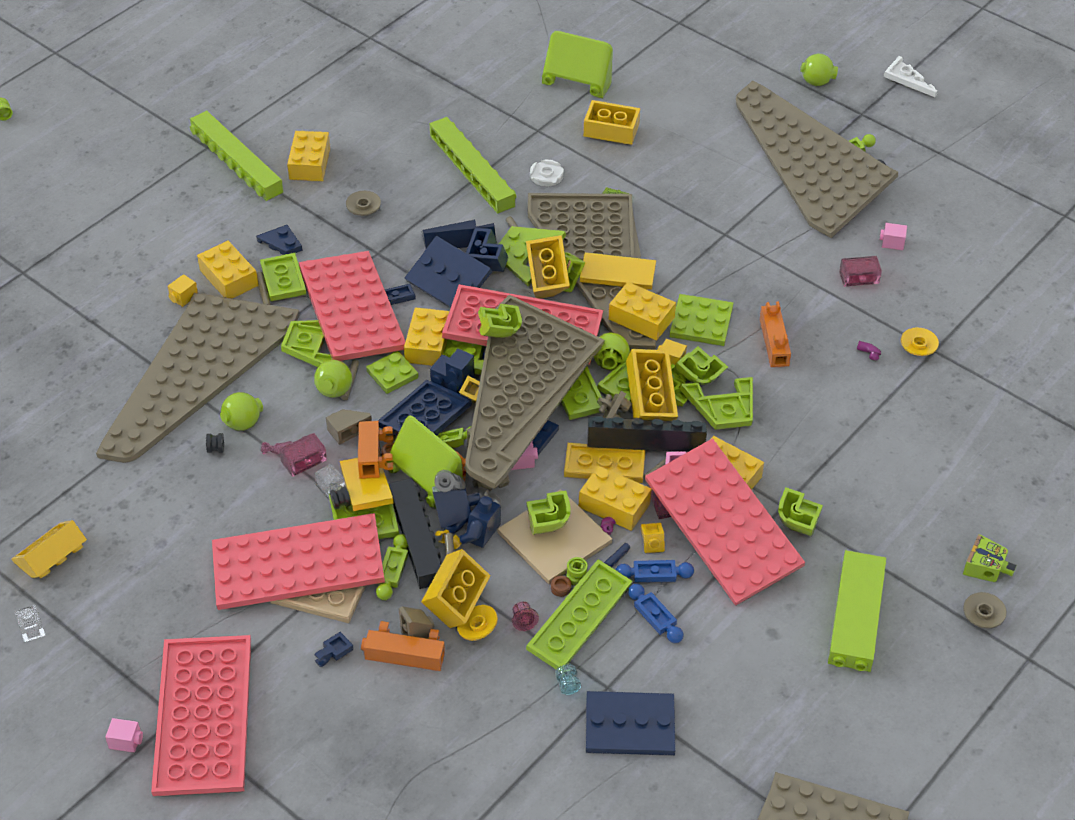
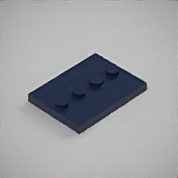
[405,236,493,308]
[378,380,472,436]
[586,691,675,756]

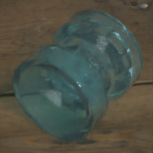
[555,664,582,695]

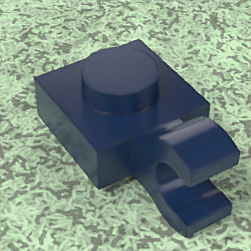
[315,631,353,667]

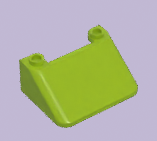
[542,31,613,99]
[386,415,463,509]

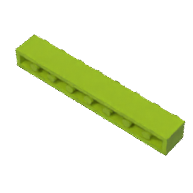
[190,110,283,201]
[429,117,517,214]

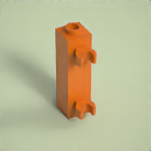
[760,301,791,367]
[358,421,393,479]
[361,621,445,671]

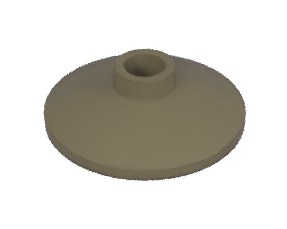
[346,190,381,216]
[963,592,1007,628]

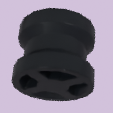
[206,433,225,453]
[330,486,351,510]

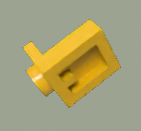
[641,523,665,553]

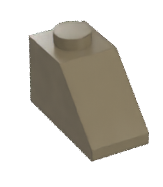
[326,409,372,445]
[399,606,435,639]

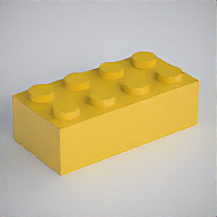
[626,349,678,421]

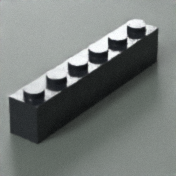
[587,416,707,452]
[389,478,443,589]

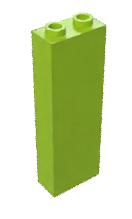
[828,550,886,672]

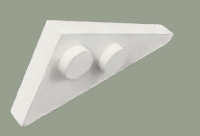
[884,56,937,97]

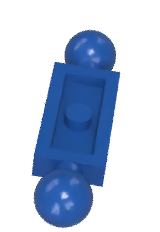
[616,560,694,582]
[628,584,684,643]

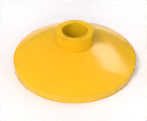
[901,327,939,356]
[457,605,498,641]

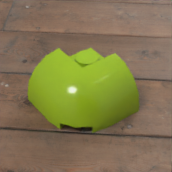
[478,304,522,338]
[675,346,728,385]
[778,487,823,537]
[526,490,570,534]

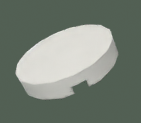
[530,159,564,187]

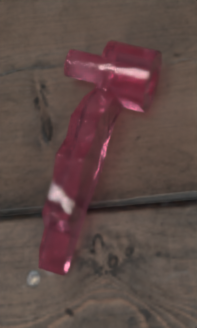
[260,441,292,454]

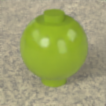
[800,53,838,86]
[593,333,630,370]
[314,360,352,398]
[220,392,263,431]

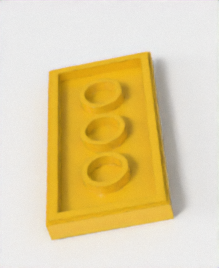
[580,253,656,290]
[564,442,645,483]
[340,458,393,511]

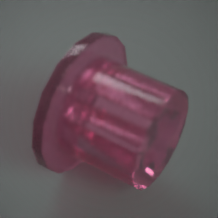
[512,601,539,631]

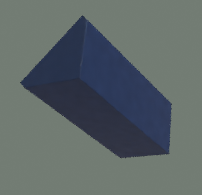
[421,219,496,249]

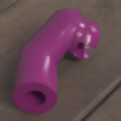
[857,341,881,361]
[600,517,616,535]

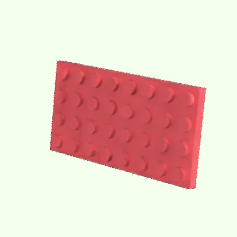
[299,251,406,361]
[442,284,603,365]
[645,438,805,606]
[212,513,385,610]
[151,635,251,796]

